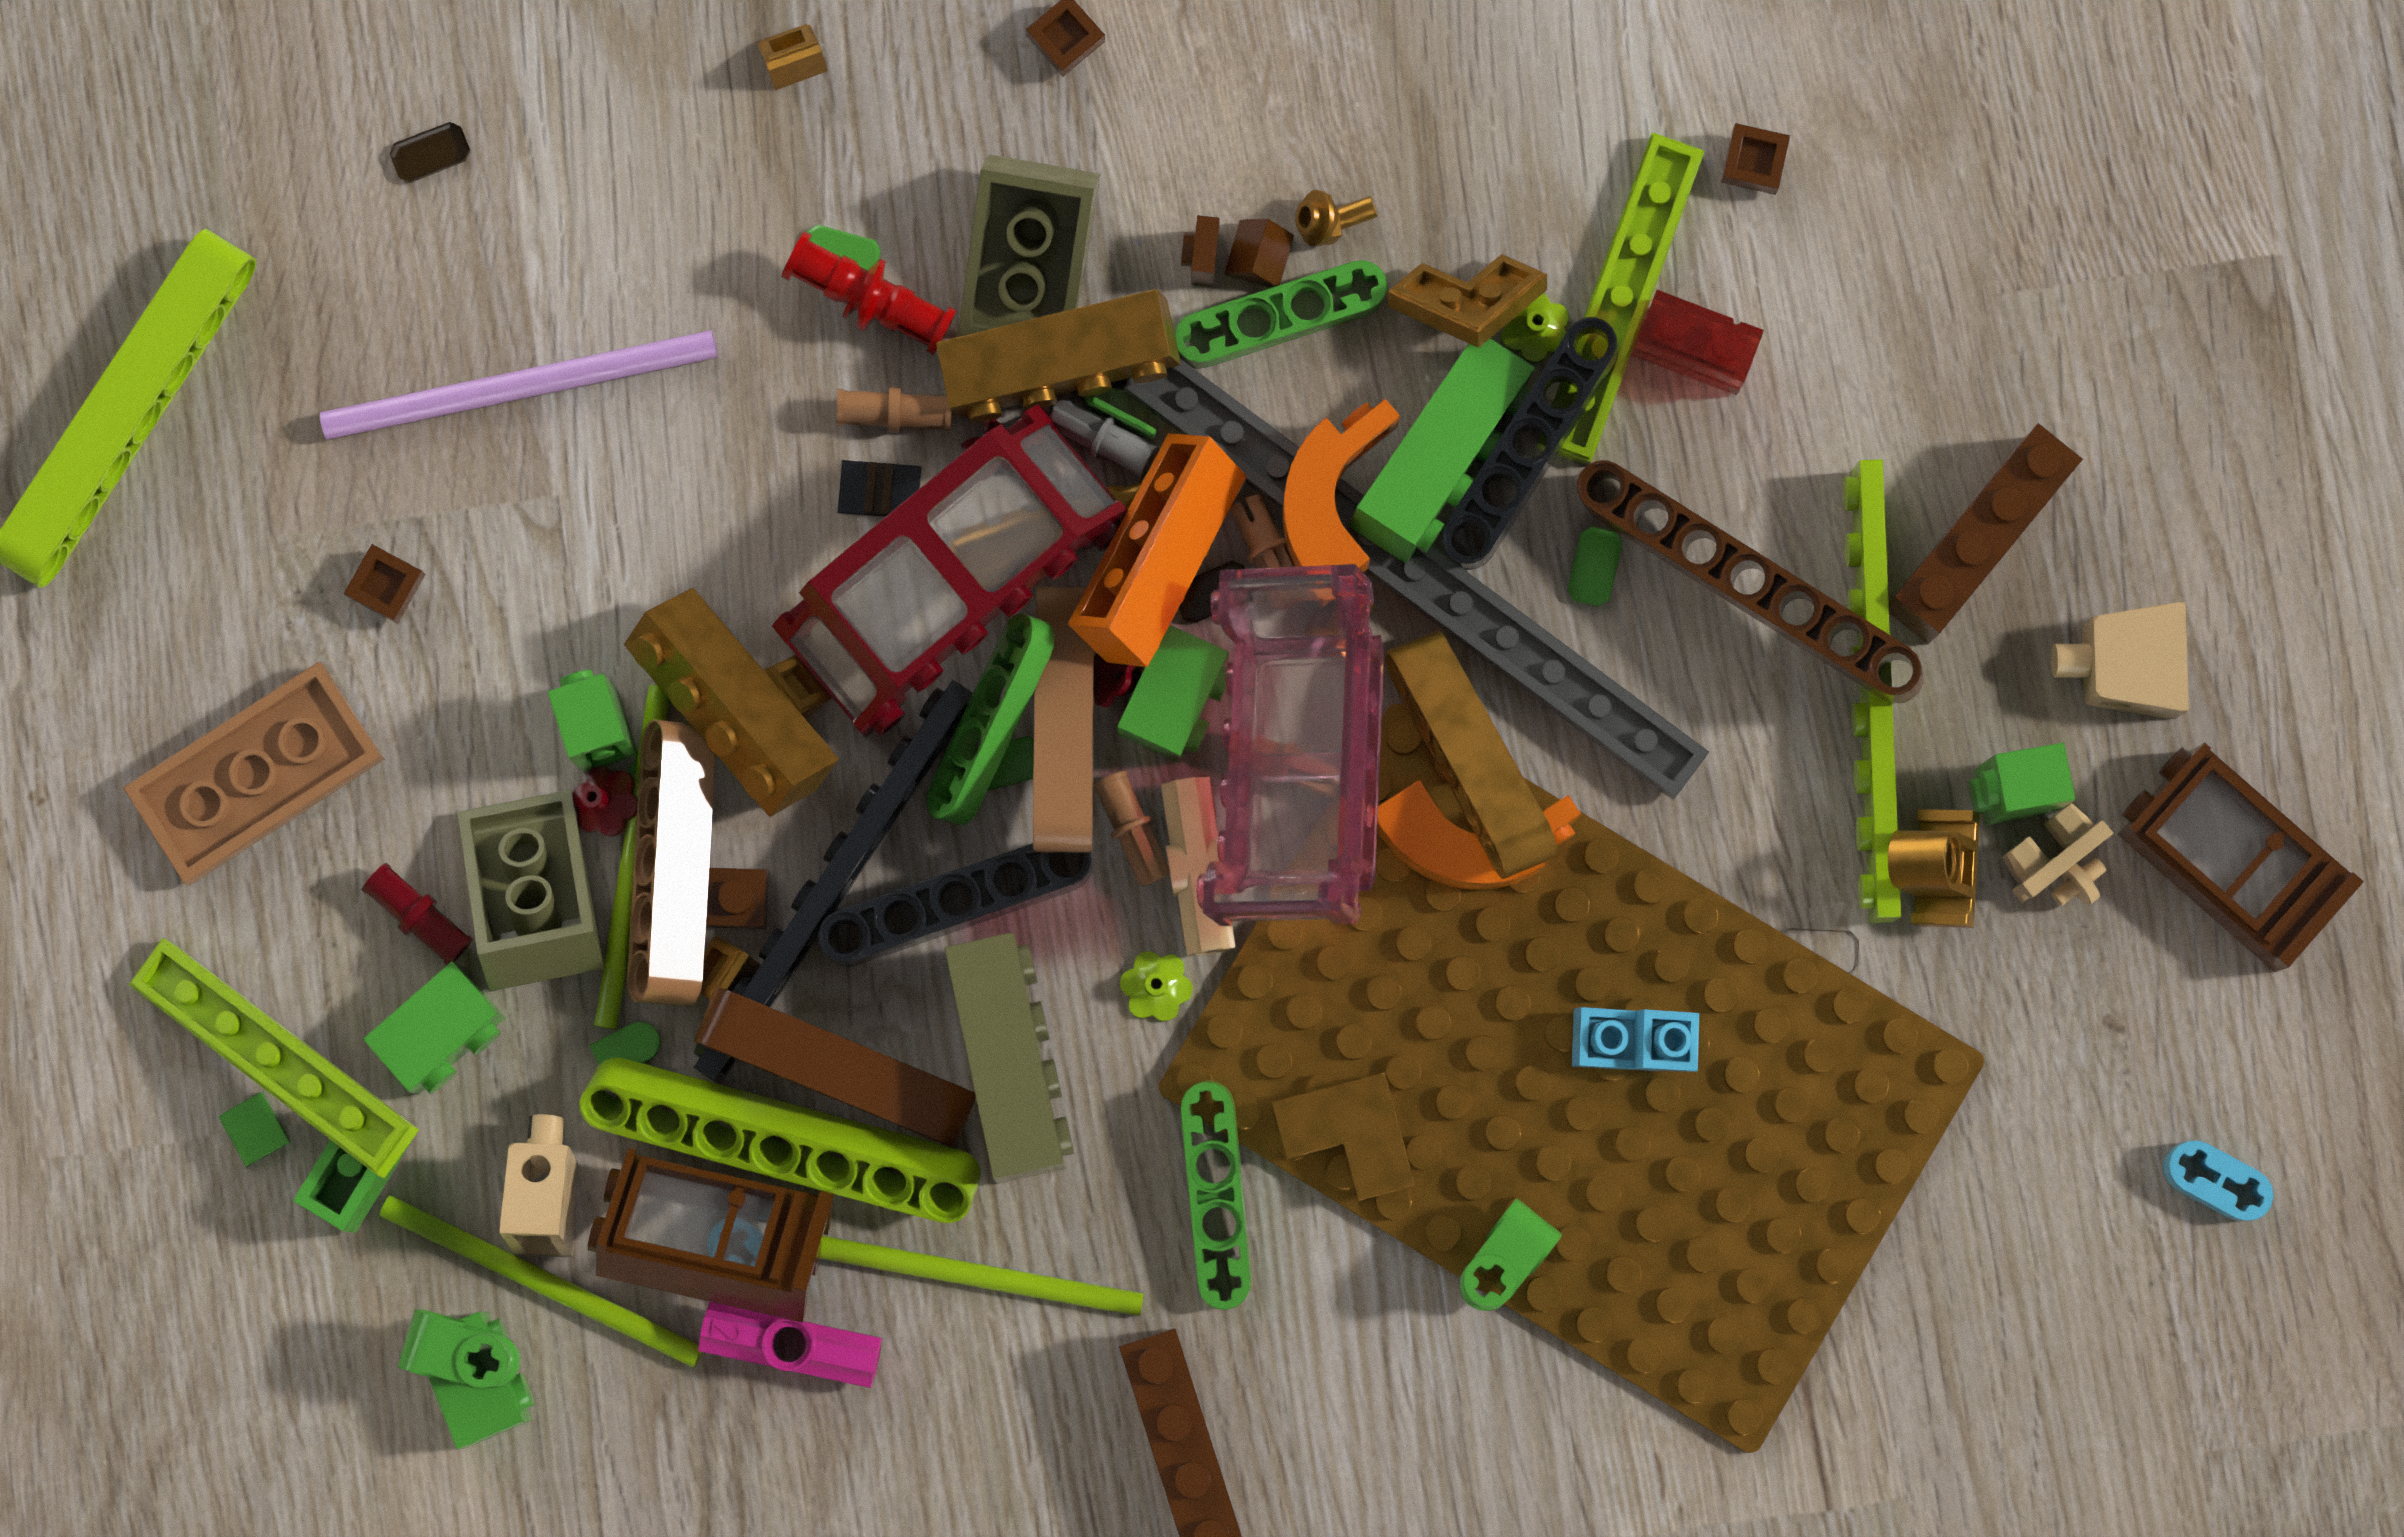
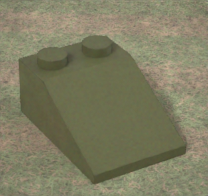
[957,154,1101,335]
[457,789,605,992]

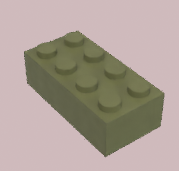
[944,932,1074,1184]

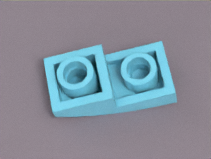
[1572,1007,1699,1072]

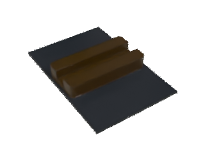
[837,460,922,517]

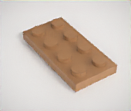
[123,661,385,886]

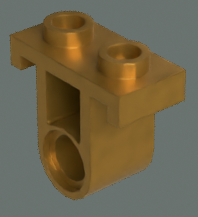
[1888,809,1980,928]

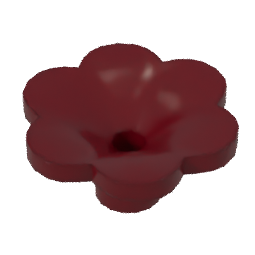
[1094,653,1142,708]
[573,766,638,837]

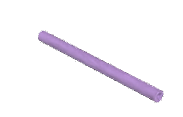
[320,330,718,440]

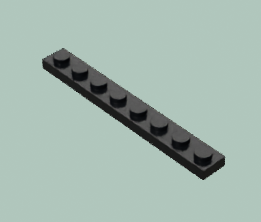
[693,679,972,1084]

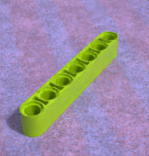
[0,229,257,588]
[579,1057,981,1223]

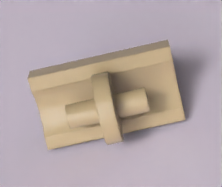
[2002,803,2114,906]

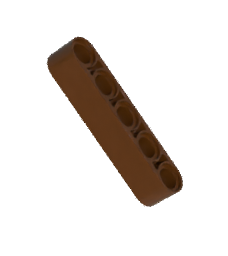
[694,986,976,1148]

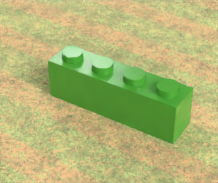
[1348,338,1535,564]

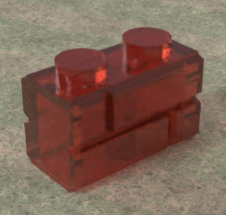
[1631,290,1764,395]

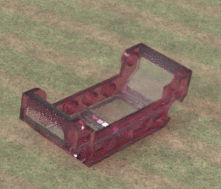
[1196,564,1384,926]

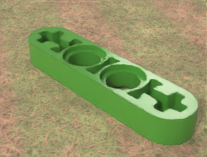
[1175,260,1387,369]
[927,613,1055,826]
[1181,1080,1252,1310]

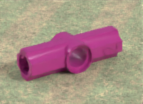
[698,1302,883,1388]

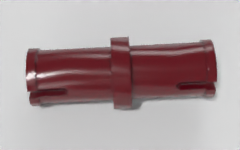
[361,863,474,965]

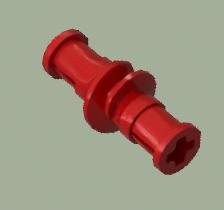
[781,231,957,356]

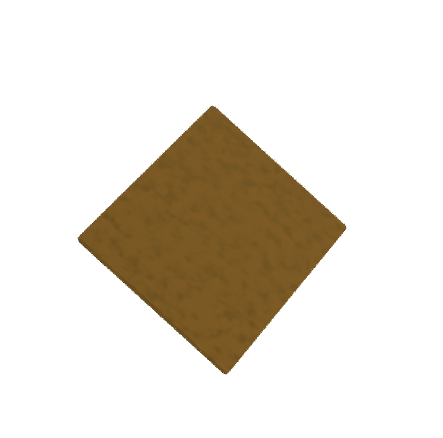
[1159,703,1984,1453]

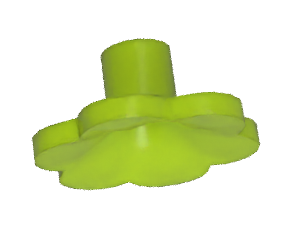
[1501,293,1569,363]
[1120,951,1193,1022]

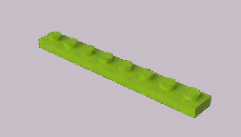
[1843,459,1901,923]

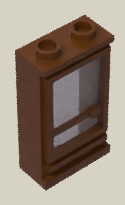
[2117,743,2364,973]
[588,1148,834,1322]

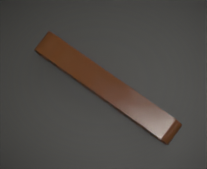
[1577,460,1924,703]

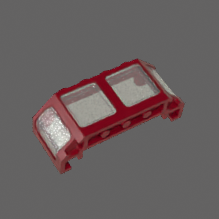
[772,404,1127,737]

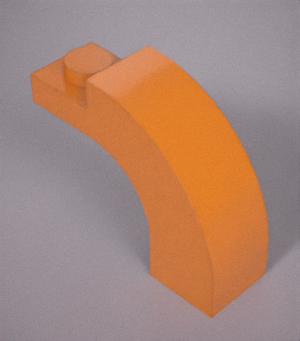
[1283,398,1400,605]
[1368,780,1581,890]

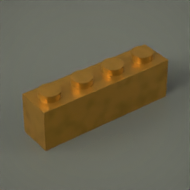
[936,289,1181,423]
[623,587,839,817]

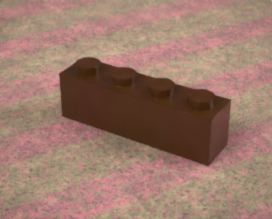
[1889,423,2083,644]
[1119,1328,1242,1537]

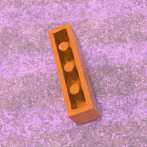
[1068,433,1247,667]

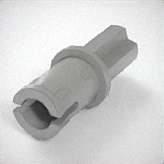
[1049,398,1160,479]

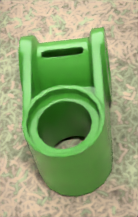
[1459,1198,1563,1311]
[397,1308,521,1389]

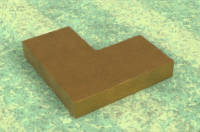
[1387,254,1547,348]
[1271,1072,1415,1201]

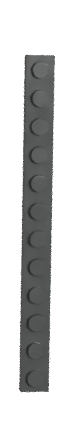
[1124,359,1709,800]

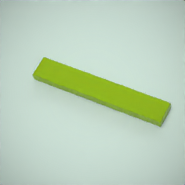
[1536,132,1705,465]
[128,938,420,1178]

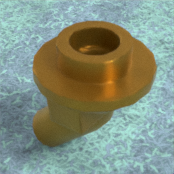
[1295,190,1378,246]

